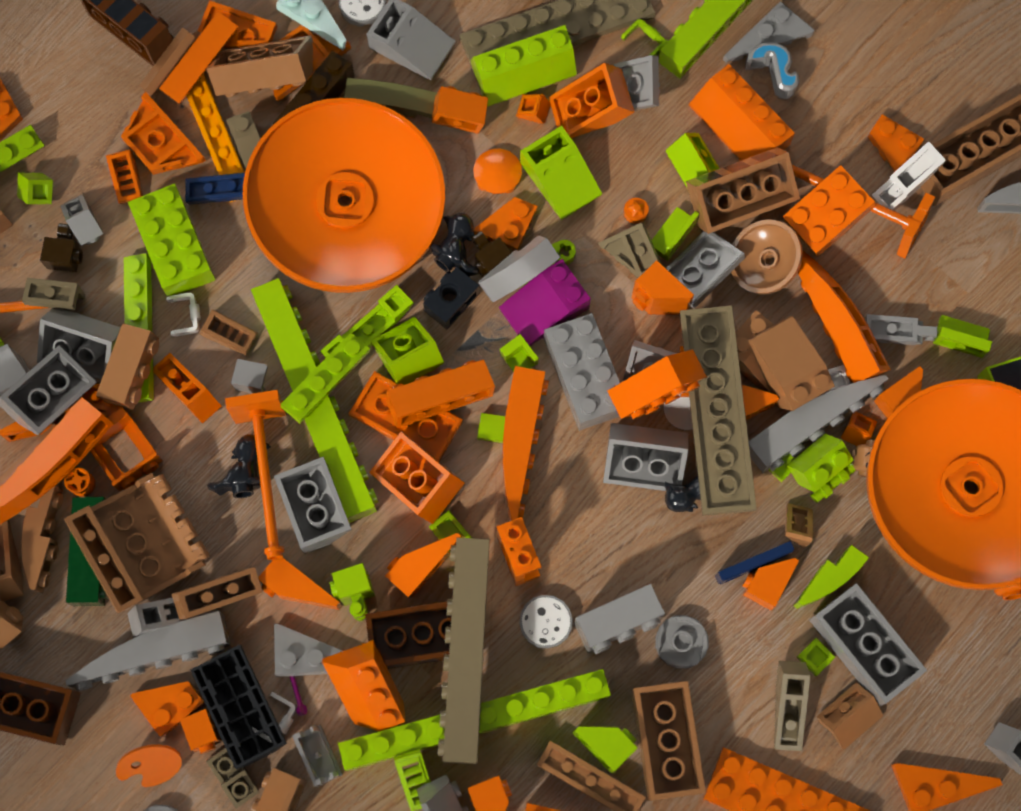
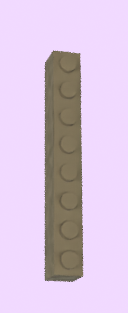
[438,538,490,764]

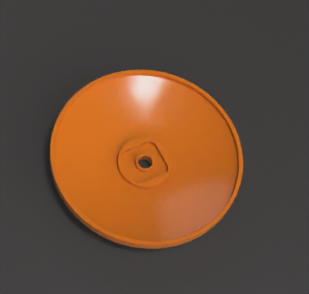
[243,98,445,293]
[866,379,1021,590]

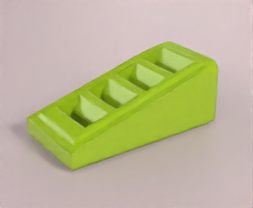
[393,748,431,811]

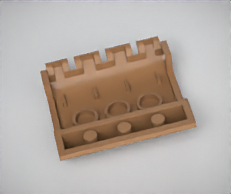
[64,473,210,614]

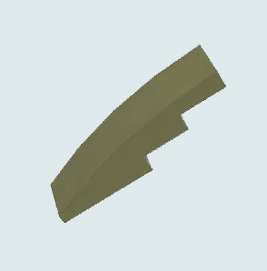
[343,78,437,118]

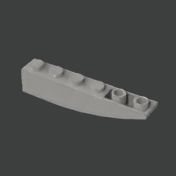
[749,375,888,473]
[65,611,231,691]

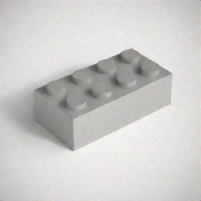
[544,313,620,431]
[809,583,927,706]

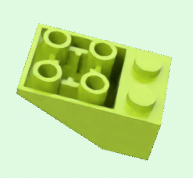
[520,125,602,220]

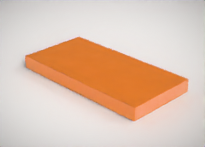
[348,371,463,462]

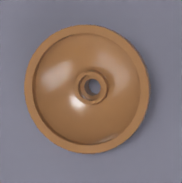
[731,219,803,294]

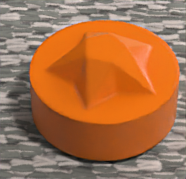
[623,198,649,224]

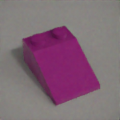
[499,259,591,346]

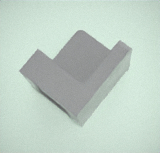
[231,359,268,393]

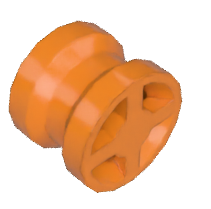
[64,467,96,497]

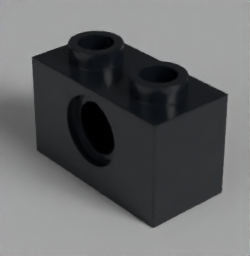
[423,267,480,330]

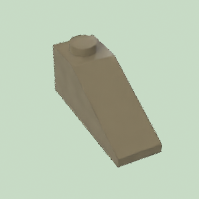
[226,111,260,168]
[774,661,811,751]

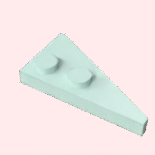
[276,0,347,50]

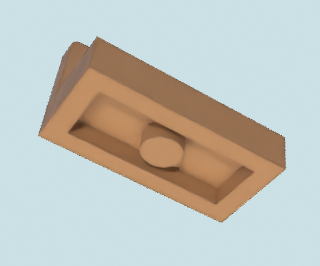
[816,682,883,749]

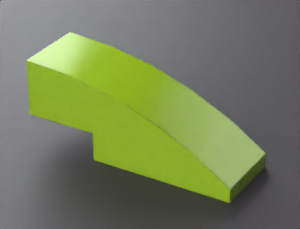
[793,545,869,609]

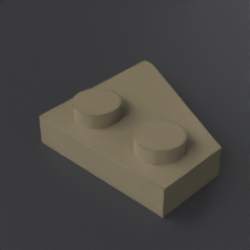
[599,222,662,278]

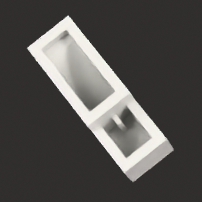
[872,142,946,211]

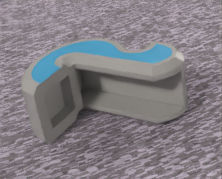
[745,43,799,99]

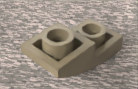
[206,747,260,809]

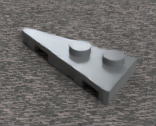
[723,2,815,63]
[274,624,342,677]

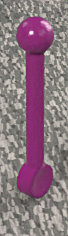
[289,676,308,716]

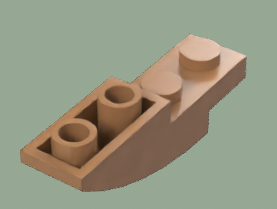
[21,485,64,594]

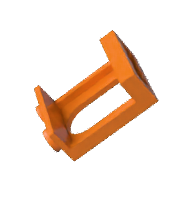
[90,407,163,491]
[496,517,541,586]

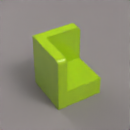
[17,172,53,204]
[500,334,539,372]

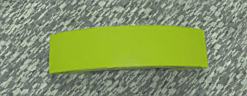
[320,284,414,358]

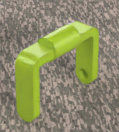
[621,19,665,56]

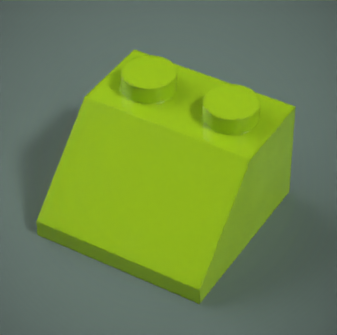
[371,317,444,385]
[572,727,638,773]

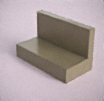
[22,278,85,310]

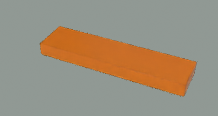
[159,11,238,105]

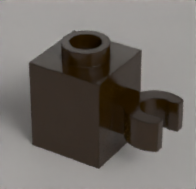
[40,223,83,272]
[473,231,512,277]

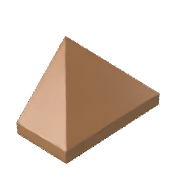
[785,503,813,549]

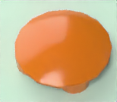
[473,148,522,194]

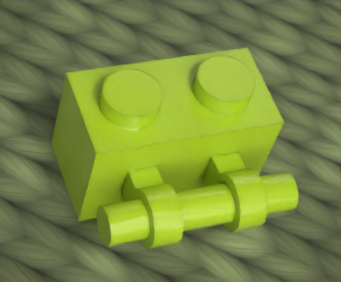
[787,433,856,503]
[329,563,375,621]

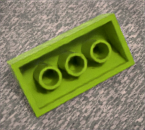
[470,25,577,107]

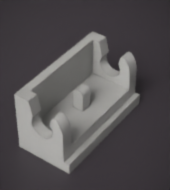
[292,725,343,787]

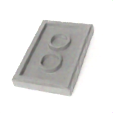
[666,231,745,309]

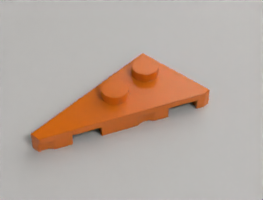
[891,763,1003,811]

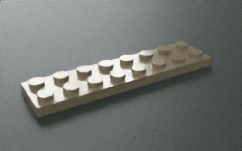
[459,0,655,77]
[680,305,757,516]

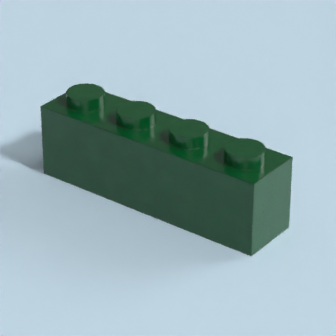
[66,497,108,606]

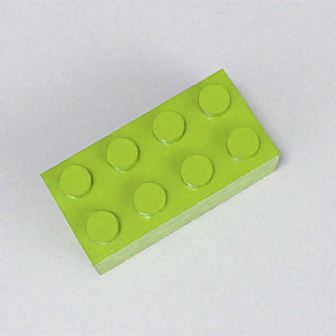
[128,183,216,297]

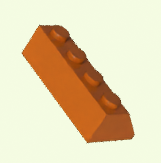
[689,64,795,161]

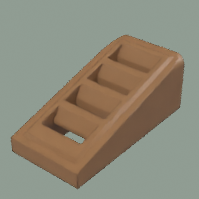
[199,309,258,356]

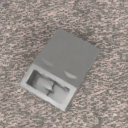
[367,0,456,80]

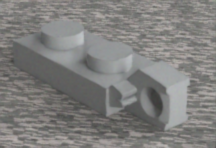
[865,314,937,345]

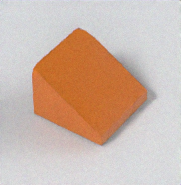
[516,94,551,124]
[841,412,877,446]

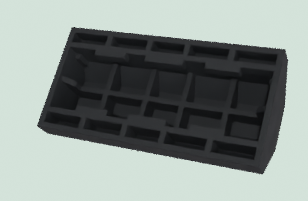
[190,645,287,769]

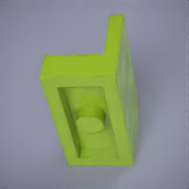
[666,133,720,189]
[651,207,700,261]
[933,315,992,358]

